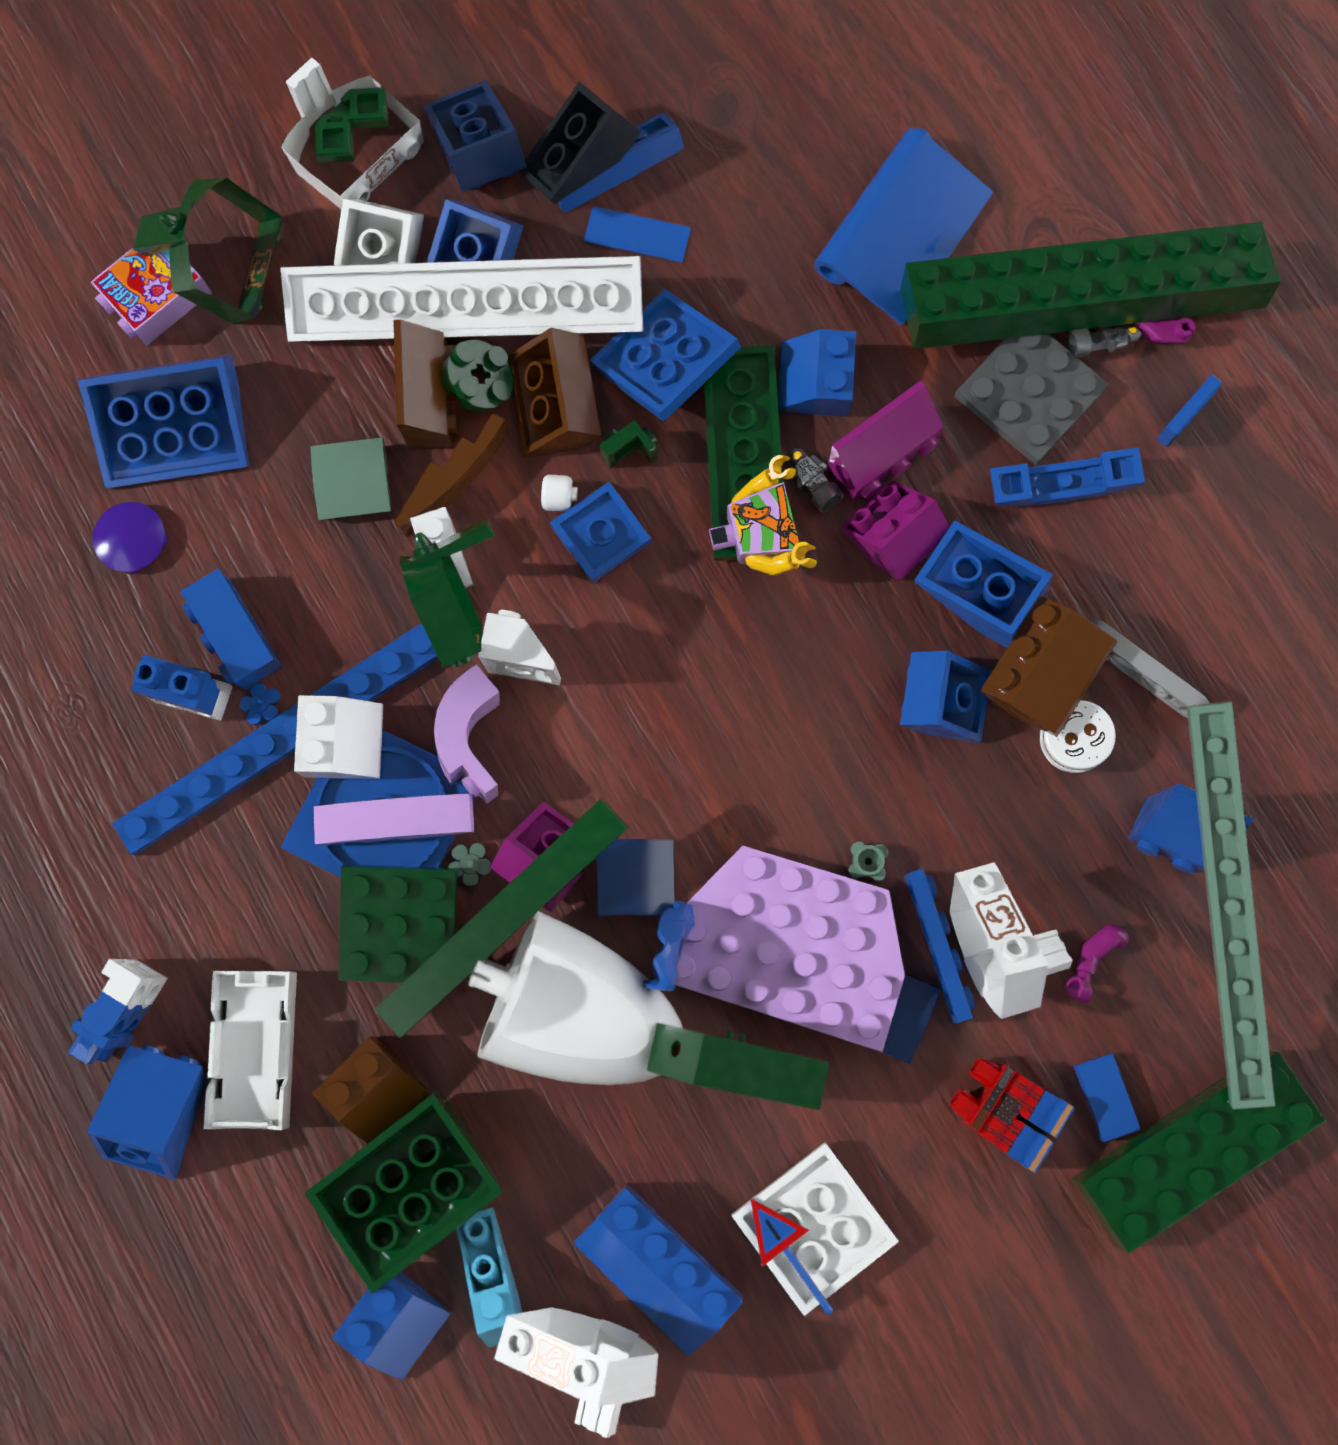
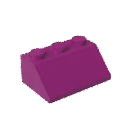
[827,380,943,503]

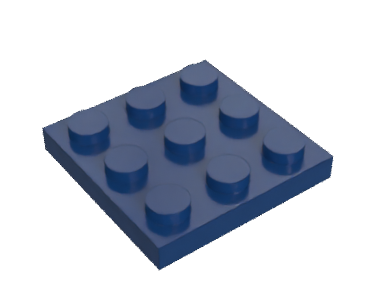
[589,289,741,422]

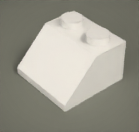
[478,610,561,685]
[294,696,383,779]

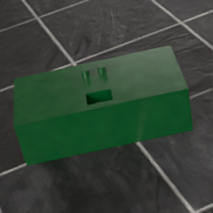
[647,1023,829,1110]

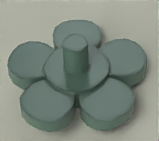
[448,843,491,886]

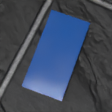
[1156,374,1222,447]
[1073,1053,1141,1142]

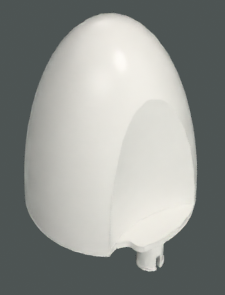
[468,911,683,1085]

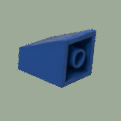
[86,1045,207,1180]

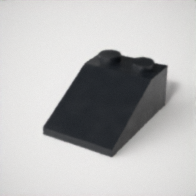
[518,82,641,204]

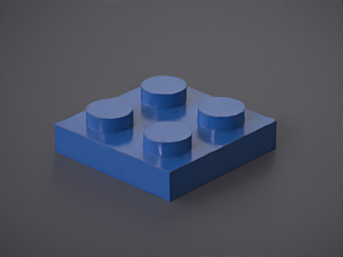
[550,482,652,584]

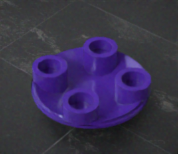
[92,502,168,575]

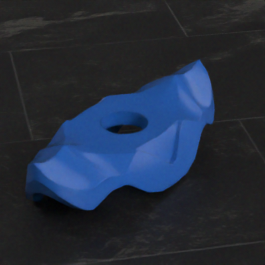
[643,900,695,991]

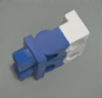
[131,655,233,721]
[68,959,168,1064]

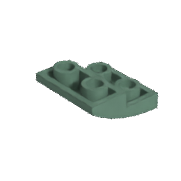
[311,437,393,520]

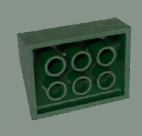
[305,1093,504,1294]

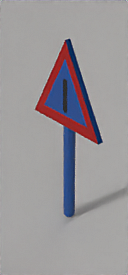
[750,1198,833,1315]

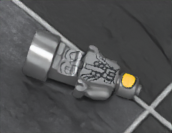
[1068,327,1141,358]
[790,448,844,513]

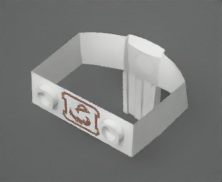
[281,58,424,209]
[950,862,1073,1019]
[494,1308,658,1438]

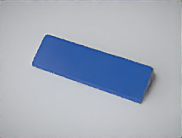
[558,113,684,212]

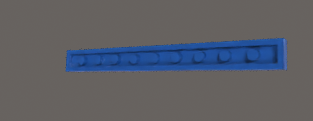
[112,623,439,856]

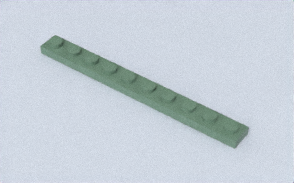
[1187,701,1275,1109]

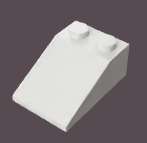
[334,199,424,266]

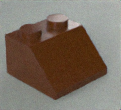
[312,1036,430,1144]

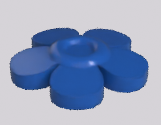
[240,683,281,725]

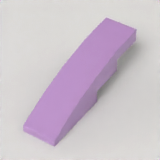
[314,794,474,845]

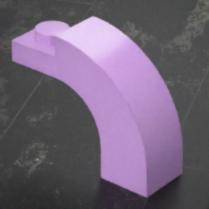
[434,664,500,804]

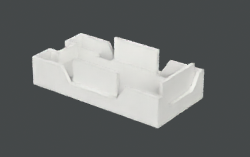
[204,971,297,1130]

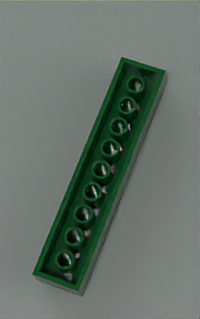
[900,222,1281,349]

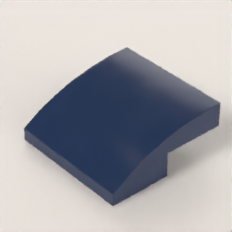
[597,839,675,917]
[883,972,940,1065]

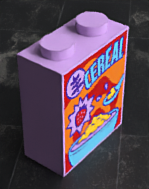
[91,248,212,346]

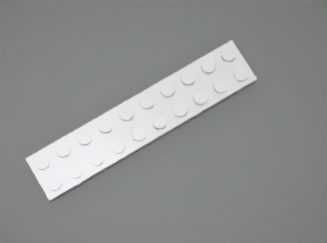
[280,256,643,341]

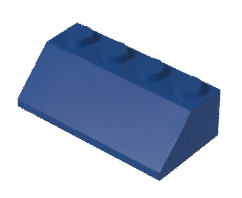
[573,1183,743,1356]

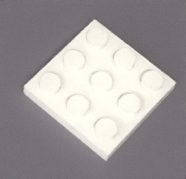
[731,1142,899,1316]

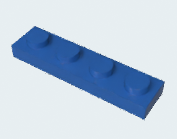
[904,868,975,1023]

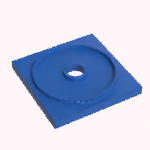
[280,730,476,878]

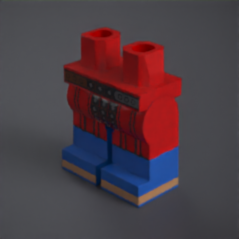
[949,1057,1075,1173]

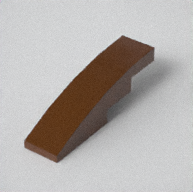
[394,413,509,537]

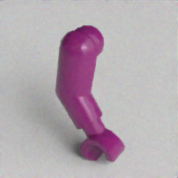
[1133,318,1195,343]
[1065,924,1129,1004]

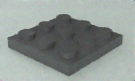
[954,334,1109,465]

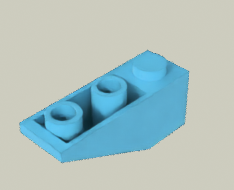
[457,1207,522,1348]

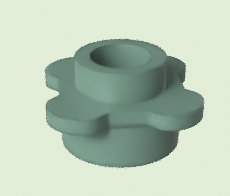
[848,841,888,882]

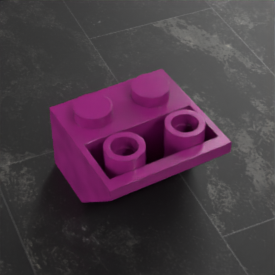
[840,480,950,581]

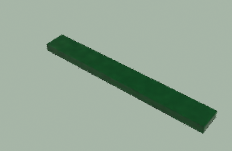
[375,798,629,1038]

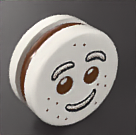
[1040,700,1116,773]

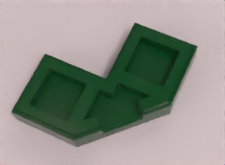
[315,87,388,163]

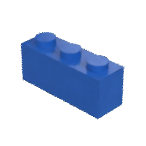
[180,568,283,690]

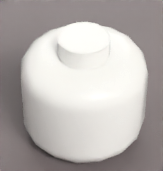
[541,474,578,512]

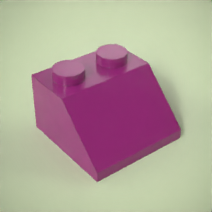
[490,801,591,913]

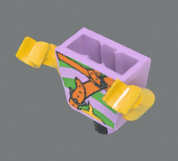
[709,455,817,576]

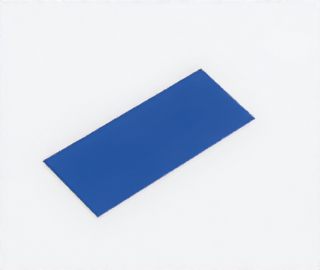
[584,206,691,262]

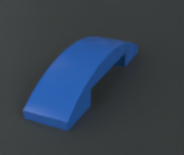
[990,447,1145,506]

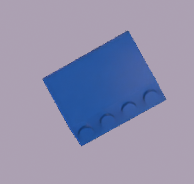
[78,354,249,489]

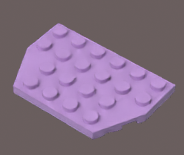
[674,846,905,1052]

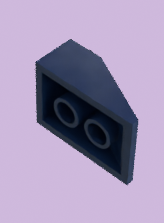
[423,80,527,193]

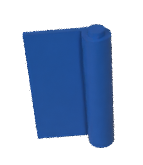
[813,128,994,326]

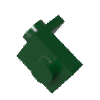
[599,420,658,468]

